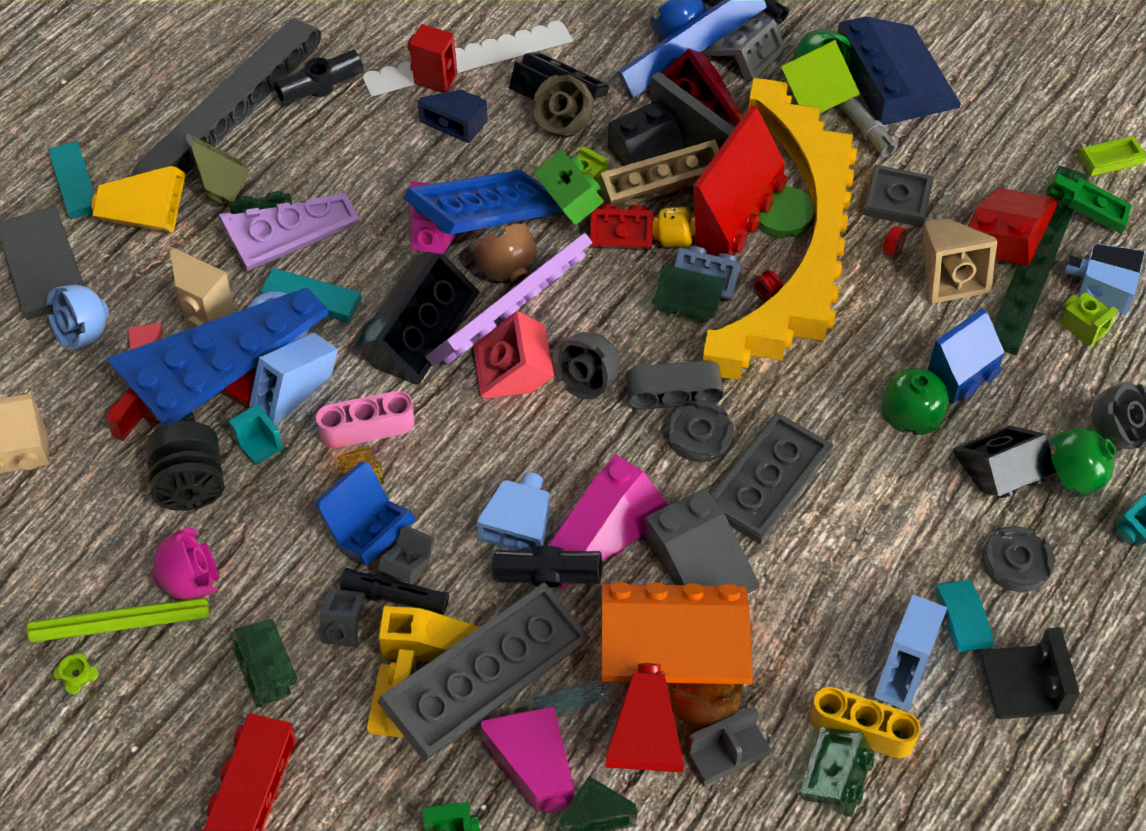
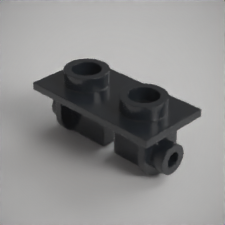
[509,61,549,101]

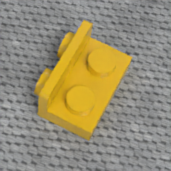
[367,649,417,738]

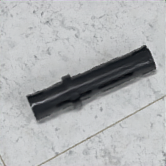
[340,568,449,615]

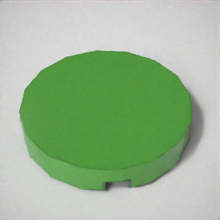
[758,186,814,238]

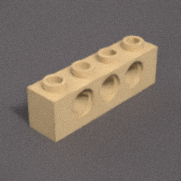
[597,139,719,209]

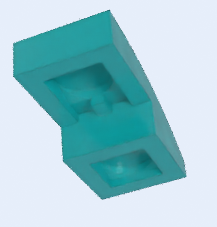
[936,579,994,652]

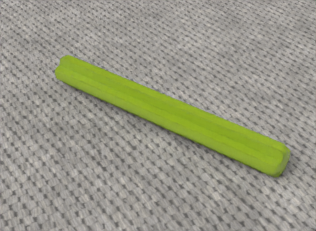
[27,597,210,642]

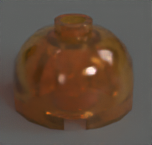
[668,683,744,729]

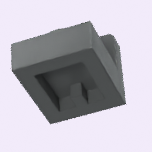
[320,589,365,647]

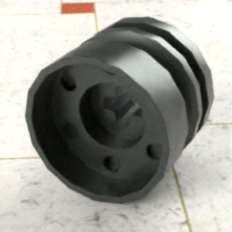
[145,421,225,511]

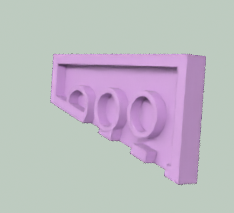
[219,193,360,272]

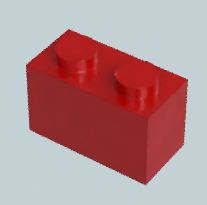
[407,24,458,93]

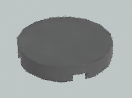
[667,401,734,462]
[982,526,1055,593]

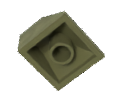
[185,134,250,203]

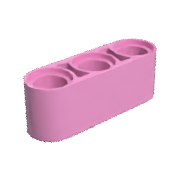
[316,391,414,448]

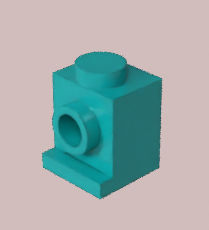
[1113,493,1146,547]

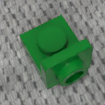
[422,802,480,831]

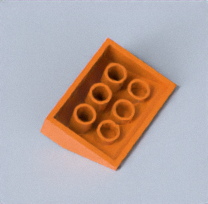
[601,582,753,685]

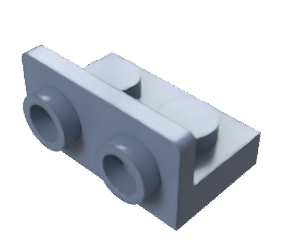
[670,246,742,301]

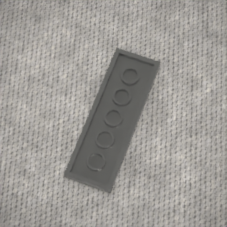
[377,582,590,762]

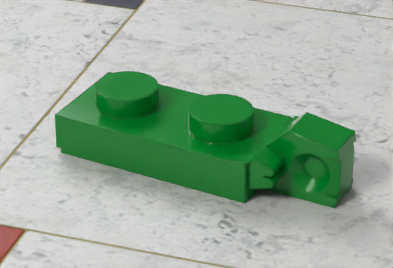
[1045,173,1131,233]

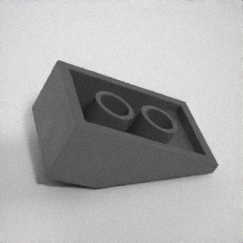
[644,488,760,594]

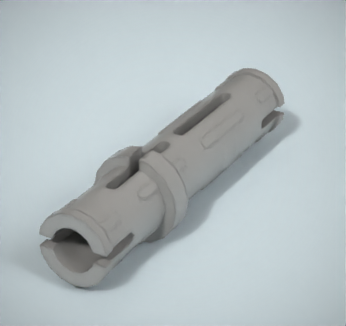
[838,97,898,158]

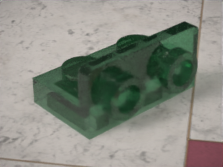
[652,264,726,322]
[798,727,875,817]

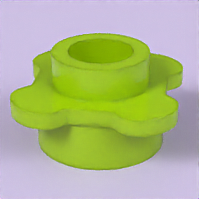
[53,653,98,694]

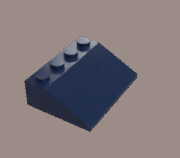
[837,16,961,125]

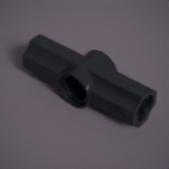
[274,49,364,105]
[492,546,603,588]

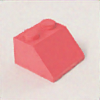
[473,311,554,398]

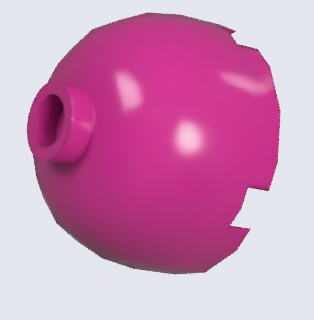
[151,527,219,600]

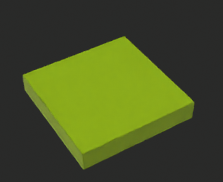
[781,40,860,113]

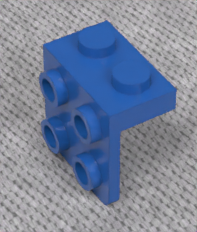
[315,461,416,566]

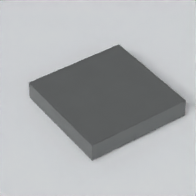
[863,164,934,227]

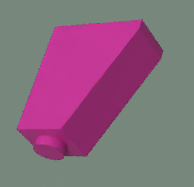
[480,706,574,813]

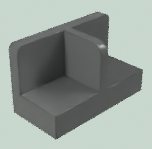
[686,706,771,786]

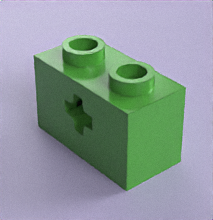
[533,149,604,225]

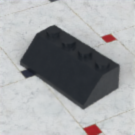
[353,252,480,385]

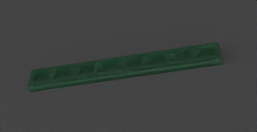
[993,165,1088,356]

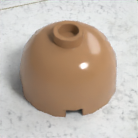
[472,223,537,283]

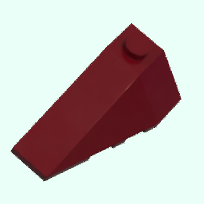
[647,48,743,128]

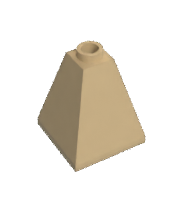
[923,219,997,304]

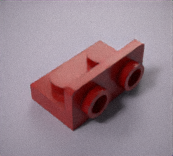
[590,204,653,250]

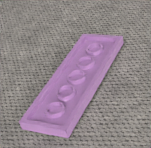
[425,233,593,367]

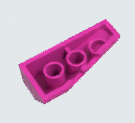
[548,454,669,590]

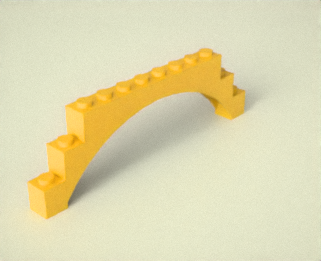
[703,78,857,380]

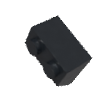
[607,100,686,166]
[953,425,1056,498]

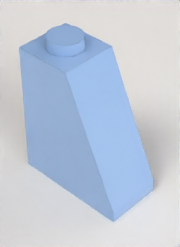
[248,333,338,426]
[874,594,947,711]

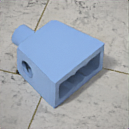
[477,472,550,550]

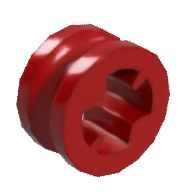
[753,270,783,302]

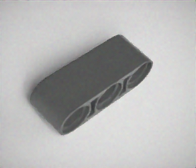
[625,361,724,409]

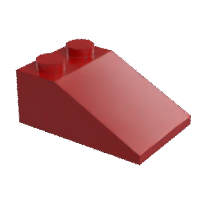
[968,188,1058,266]

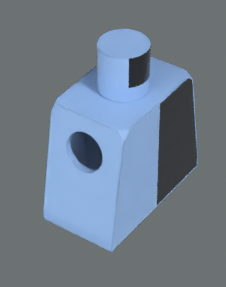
[1064,244,1145,315]

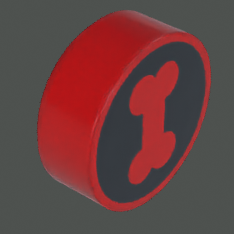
[883,226,907,259]

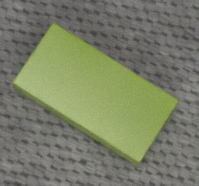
[1078,136,1146,176]

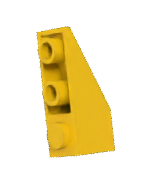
[379,606,480,662]

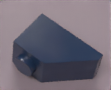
[417,90,488,143]

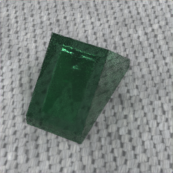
[559,776,637,831]

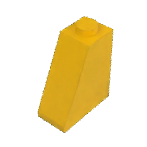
[91,166,186,233]

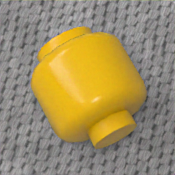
[653,207,695,248]

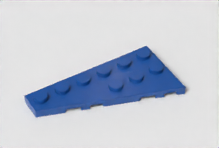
[106,287,329,426]

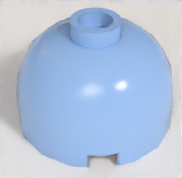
[47,284,109,351]

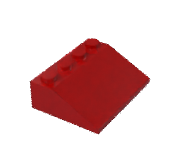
[693,105,787,256]

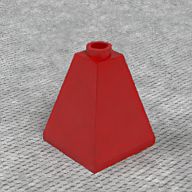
[605,663,684,773]

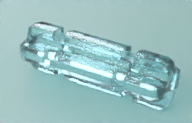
[534,680,606,714]

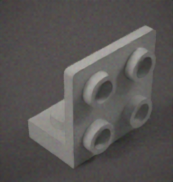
[702,17,786,80]

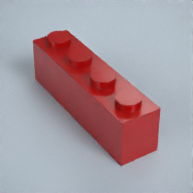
[199,713,296,831]

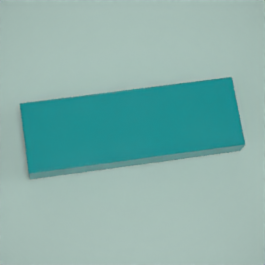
[48,141,95,219]
[260,268,362,323]

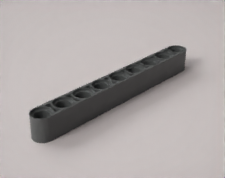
[132,18,321,176]

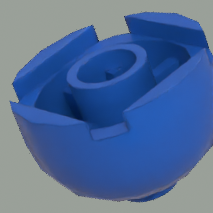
[649,0,707,40]

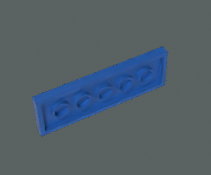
[403,170,562,235]

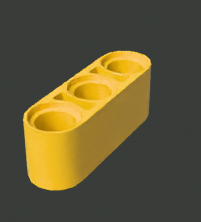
[809,687,921,759]

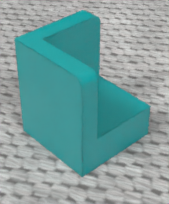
[228,404,283,465]

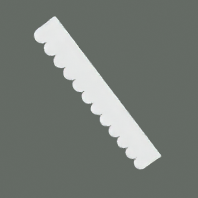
[363,21,574,97]

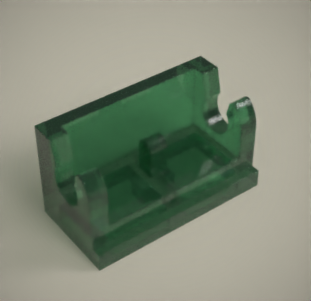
[232,618,297,708]

